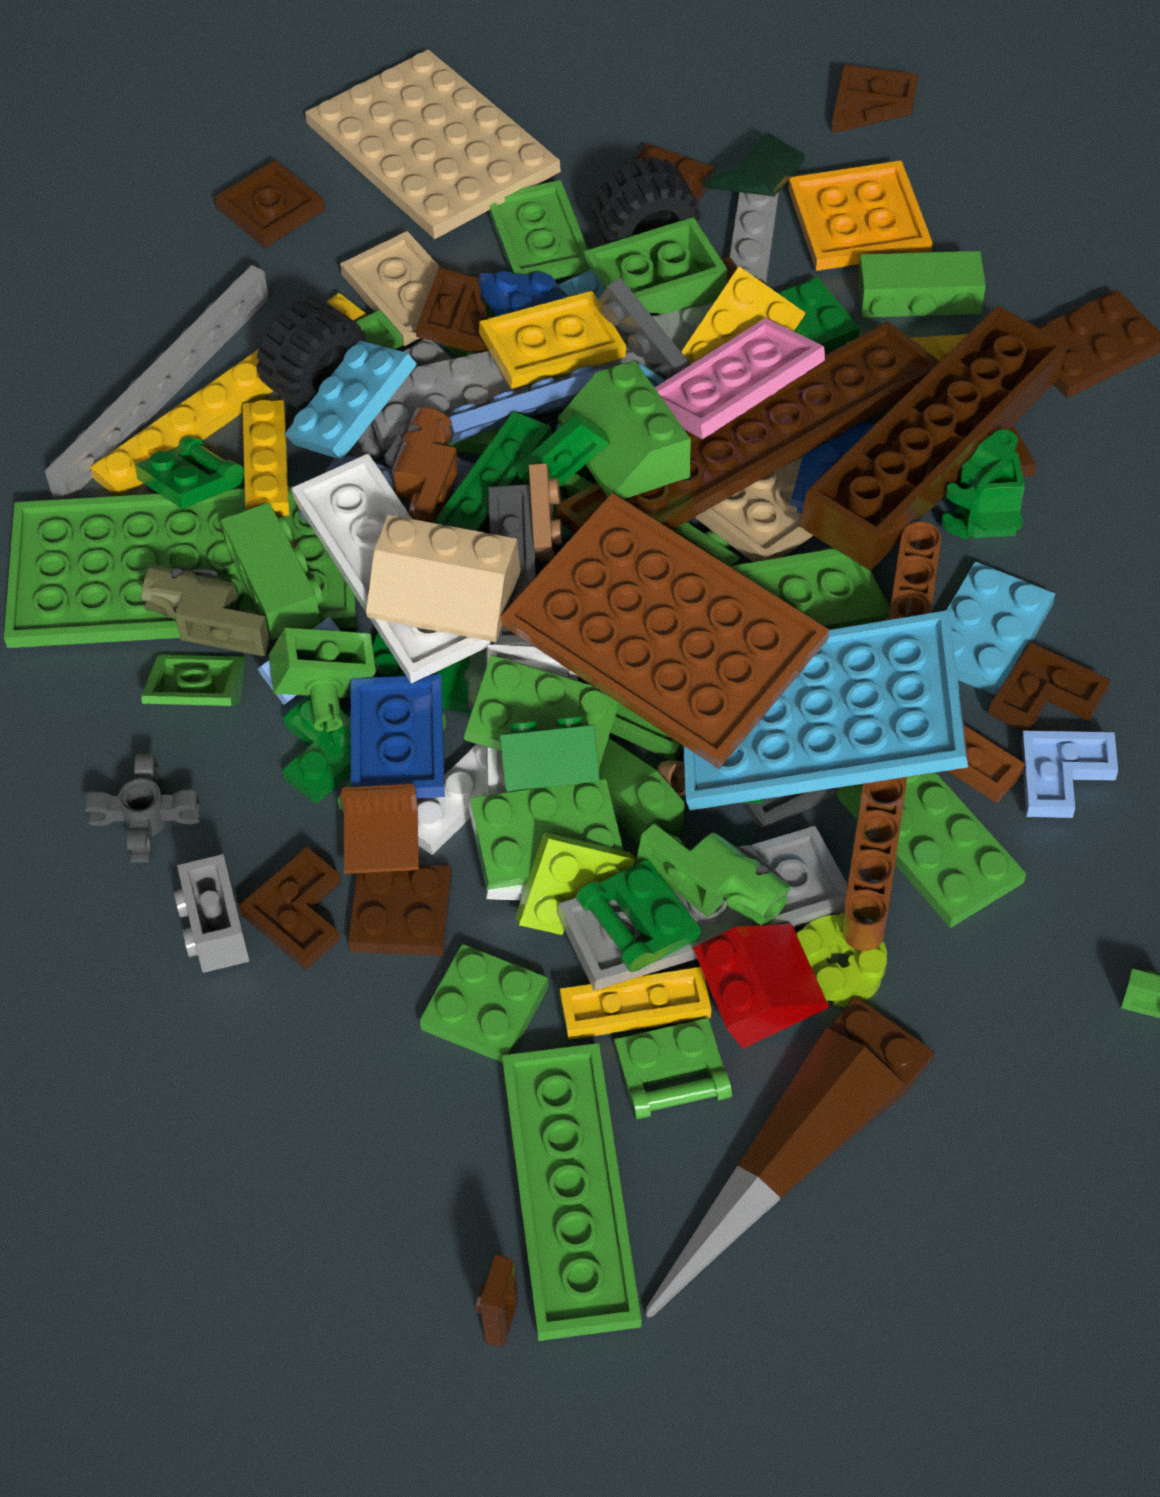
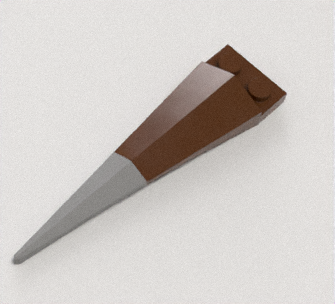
[646,996,934,1317]

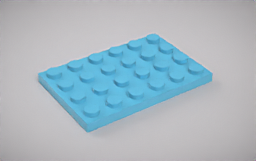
[684,610,968,810]

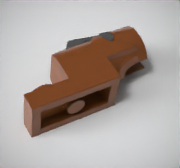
[385,407,458,523]

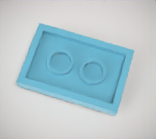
[285,340,417,460]
[947,561,1055,696]

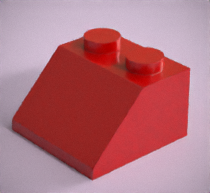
[692,924,830,1049]

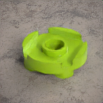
[797,912,887,1007]

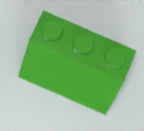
[558,360,691,499]

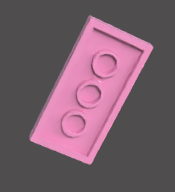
[655,318,825,439]

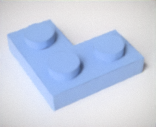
[1021,731,1118,818]

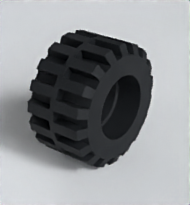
[591,157,701,244]
[256,297,366,410]

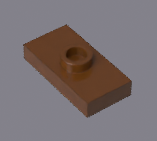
[475,1255,518,1347]

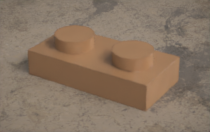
[529,463,563,562]

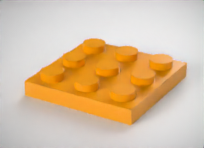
[788,160,932,271]

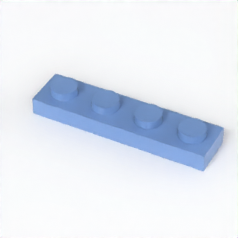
[449,366,607,443]

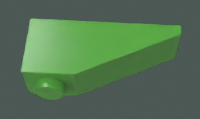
[599,738,684,846]

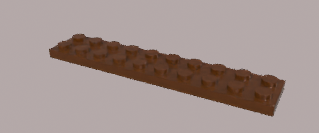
[556,321,940,534]

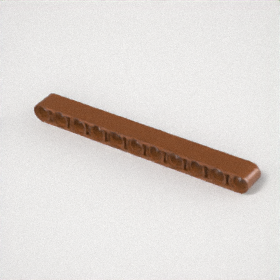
[842,521,941,951]

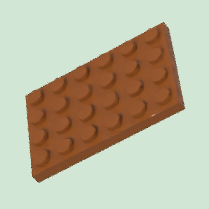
[501,493,829,769]

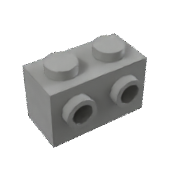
[174,854,250,973]

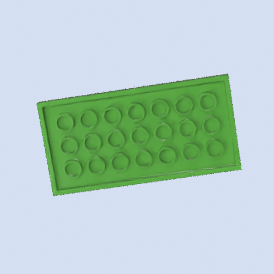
[4,486,357,648]

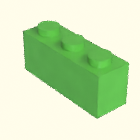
[858,251,986,318]
[220,503,324,640]

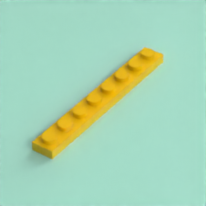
[90,293,366,496]

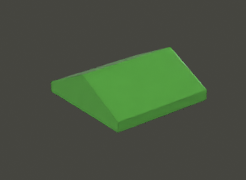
[141,655,246,706]

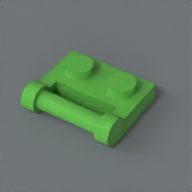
[614,1018,732,1120]

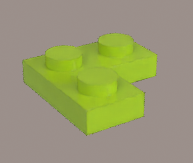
[515,832,636,935]

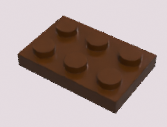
[1037,289,1160,398]

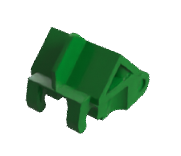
[941,429,1025,540]

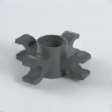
[85,754,201,863]

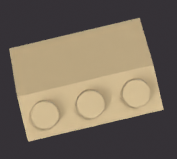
[366,515,521,642]

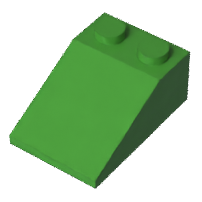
[584,217,728,314]

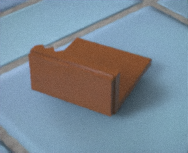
[341,784,419,874]

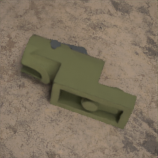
[141,564,270,657]

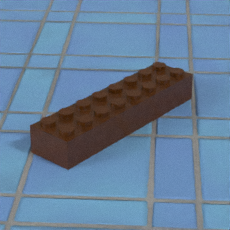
[799,305,1068,571]

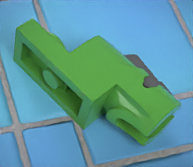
[636,824,791,925]

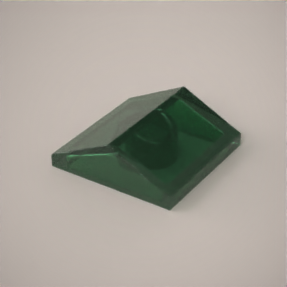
[703,132,805,197]

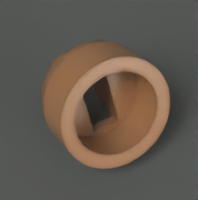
[657,759,686,797]

